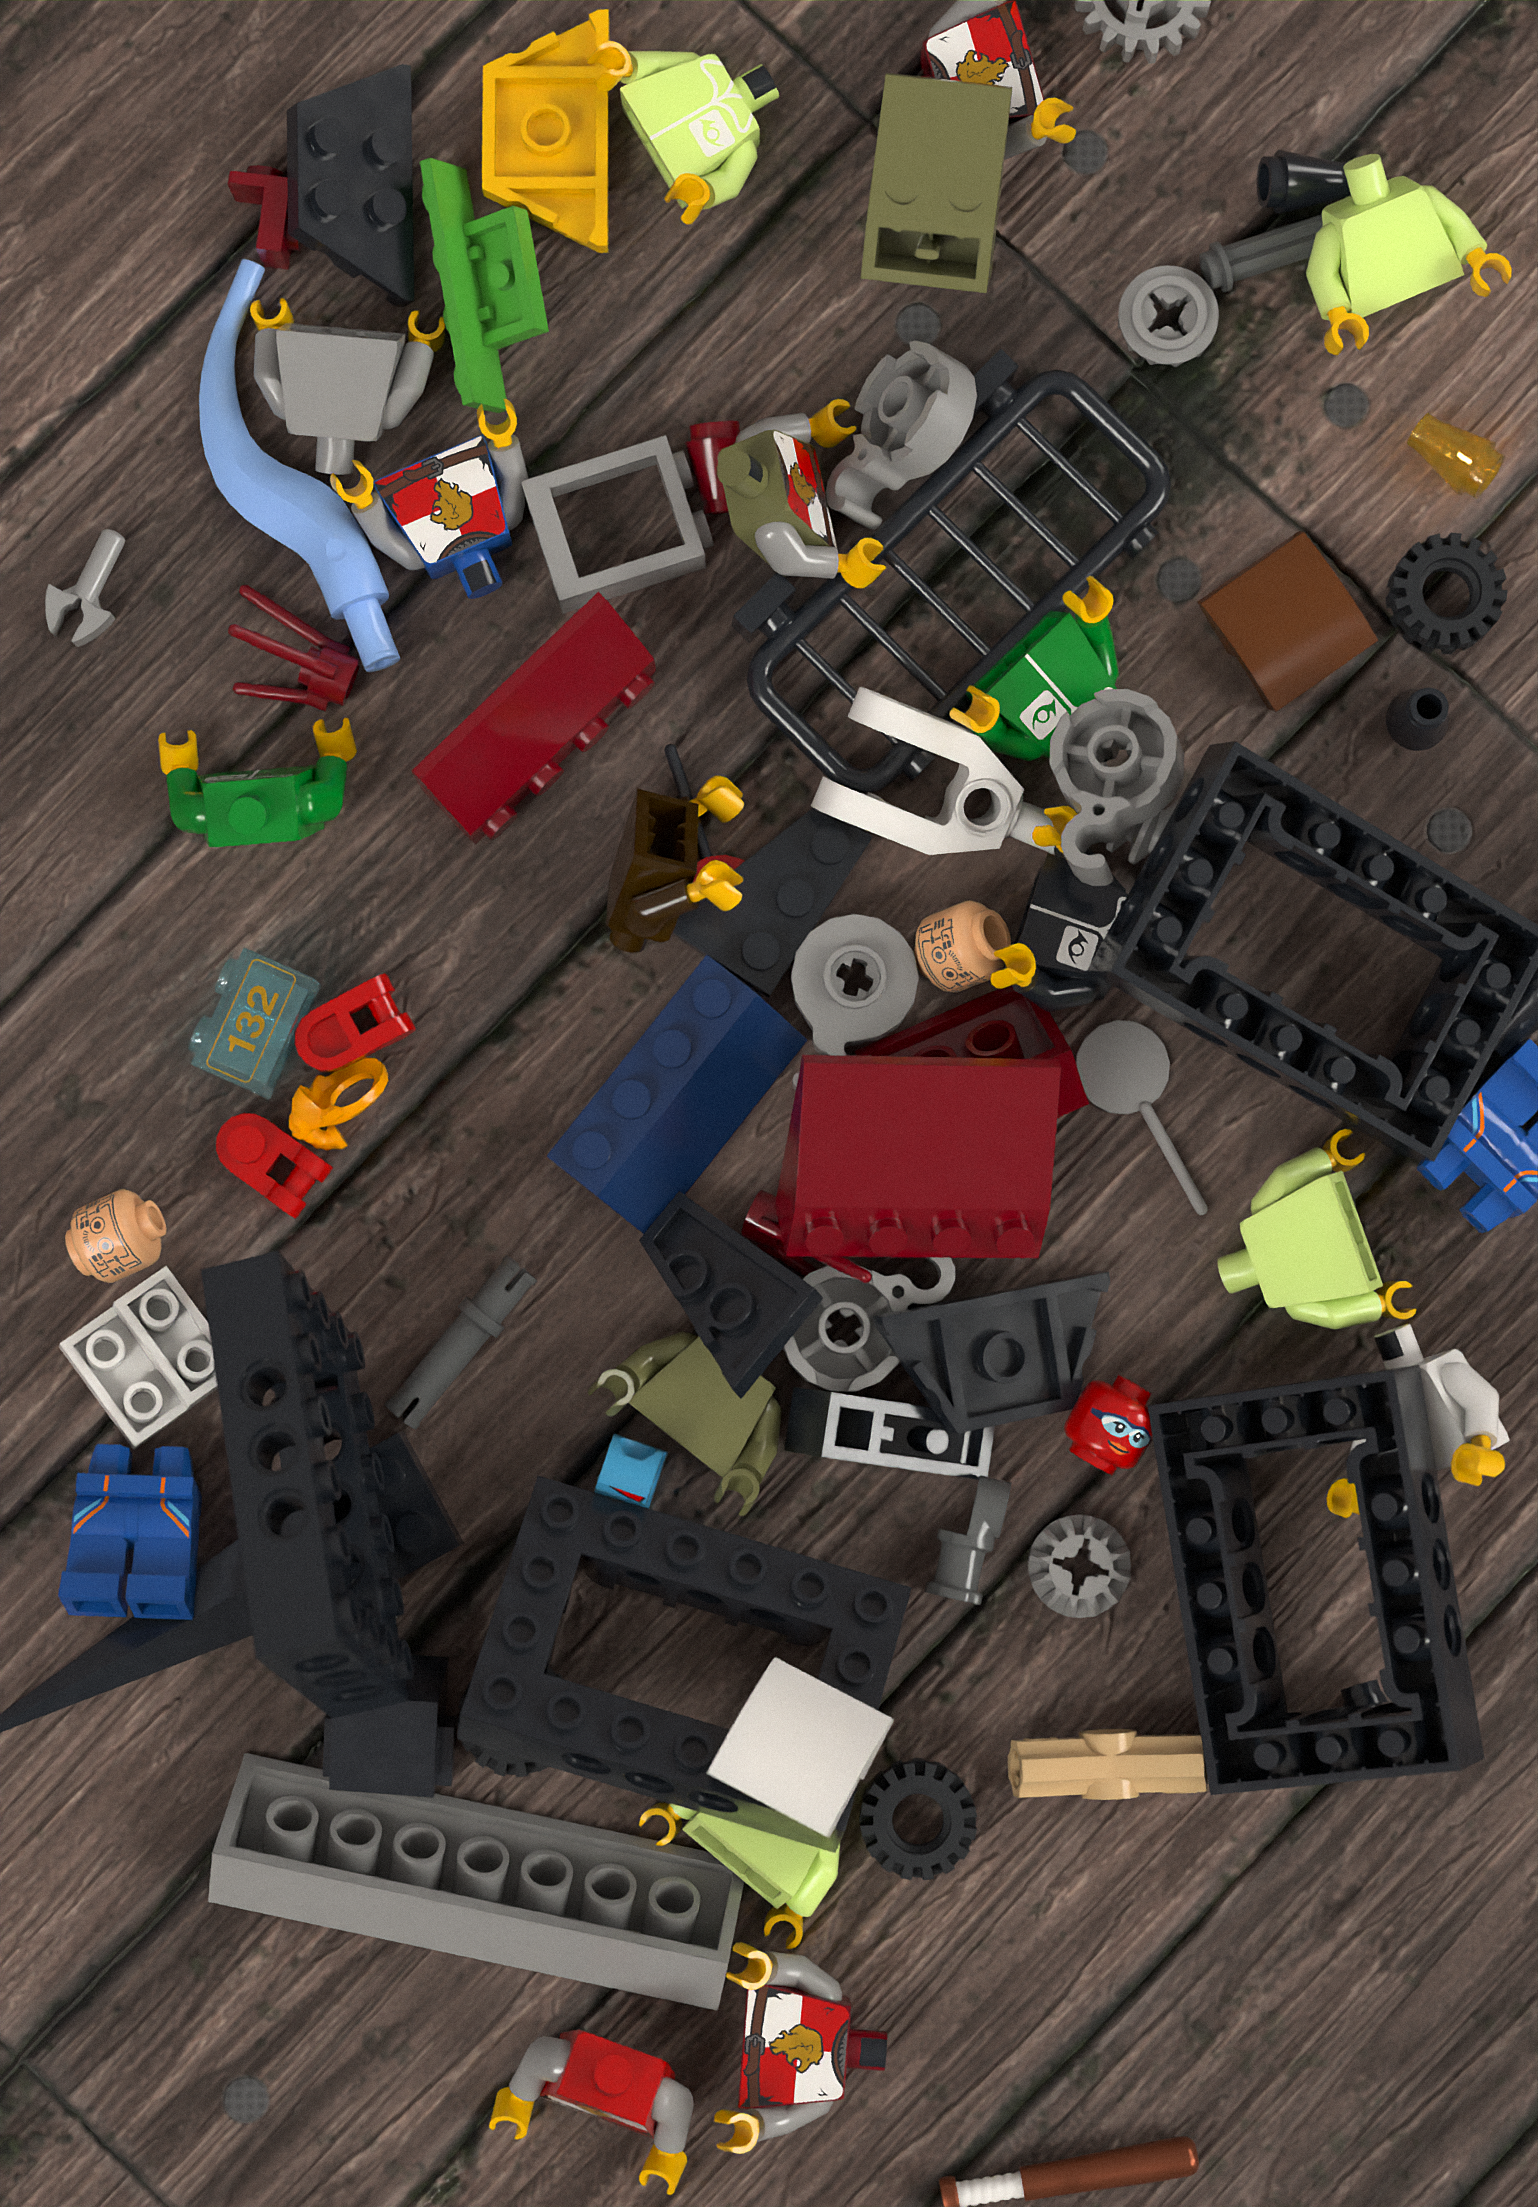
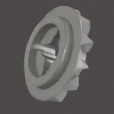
[1118,265,1219,367]
[1028,1515,1131,1618]

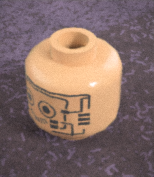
[914,900,1011,993]
[65,1189,166,1283]

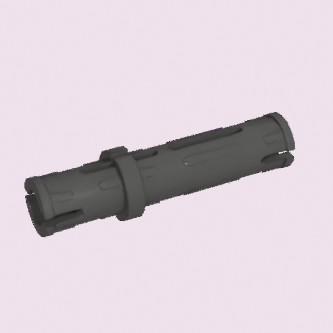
[384,1255,538,1430]

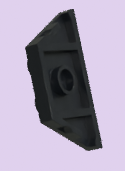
[287,64,414,307]
[873,1271,1110,1434]

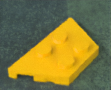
[482,9,609,253]

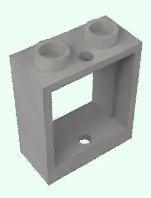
[521,435,714,614]

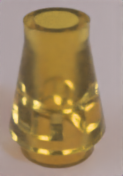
[1407,413,1505,499]

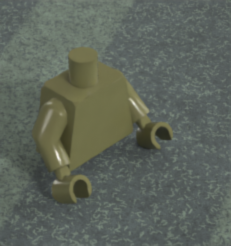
[588,1331,782,1516]

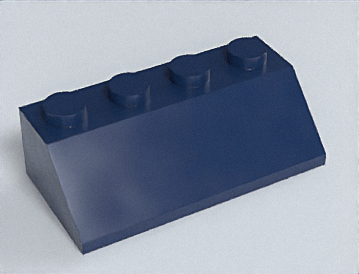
[547,955,807,1234]

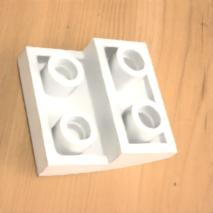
[59,1266,218,1450]
[707,1657,894,1838]

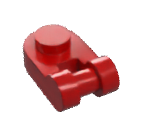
[295,973,416,1073]
[216,1113,334,1219]

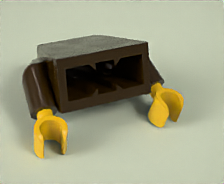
[606,776,744,953]

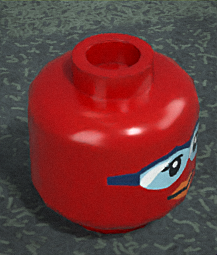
[1064,1374,1153,1475]

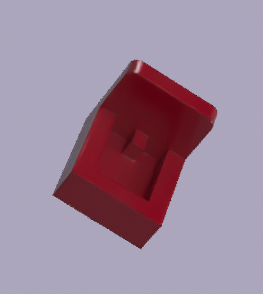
[228,165,302,270]

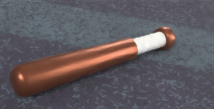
[939,2136,1199,2207]

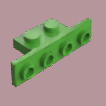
[420,158,549,413]

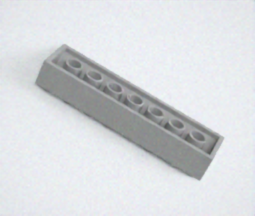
[208,1753,744,2011]

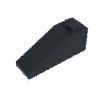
[784,1387,995,1480]

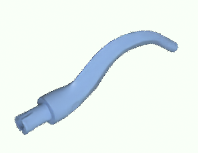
[199,259,400,672]

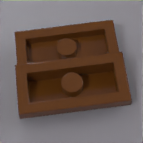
[1197,531,1379,712]

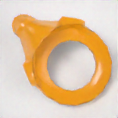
[289,1058,389,1151]

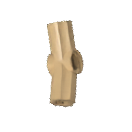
[1008,1729,1208,1800]

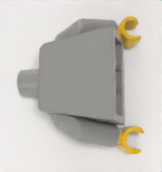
[250,298,445,475]

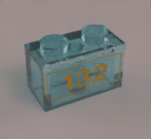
[189,948,321,1100]

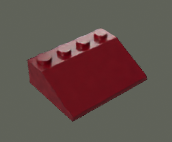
[775,1055,1061,1258]

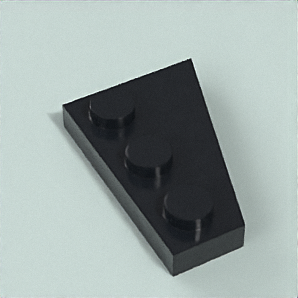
[672,808,873,998]

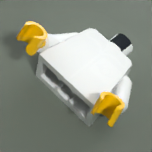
[1327,1324,1510,1518]

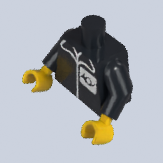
[991,806,1128,1012]

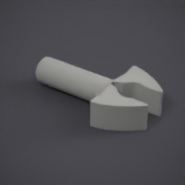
[45,529,125,647]

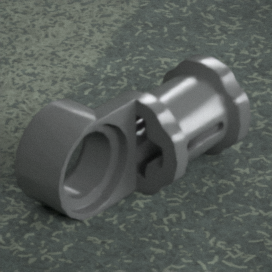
[924,1475,1012,1605]

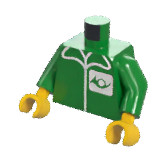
[949,576,1119,762]
[158,718,357,847]

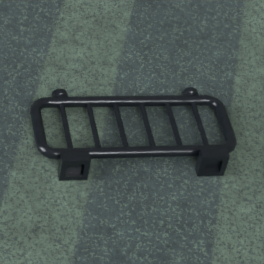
[731,349,1171,794]

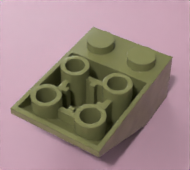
[861,73,1013,293]

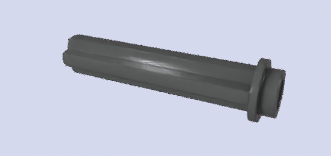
[1199,214,1323,292]

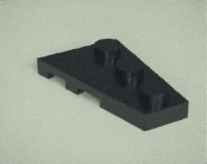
[639,1191,823,1399]

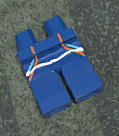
[1416,1038,1538,1233]
[58,1444,202,1620]

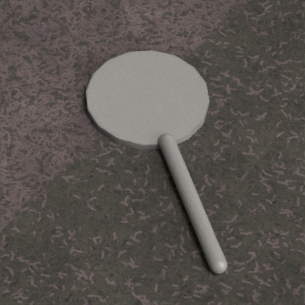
[1076,1020,1208,1215]

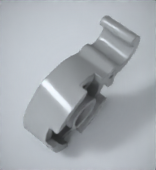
[825,340,977,530]
[1050,689,1184,886]
[791,914,919,1091]
[783,1257,955,1392]

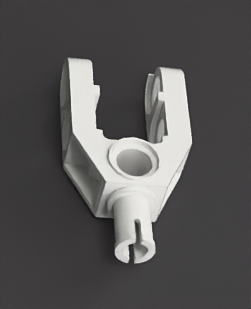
[811,687,1055,855]

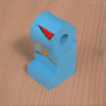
[594,1433,668,1509]

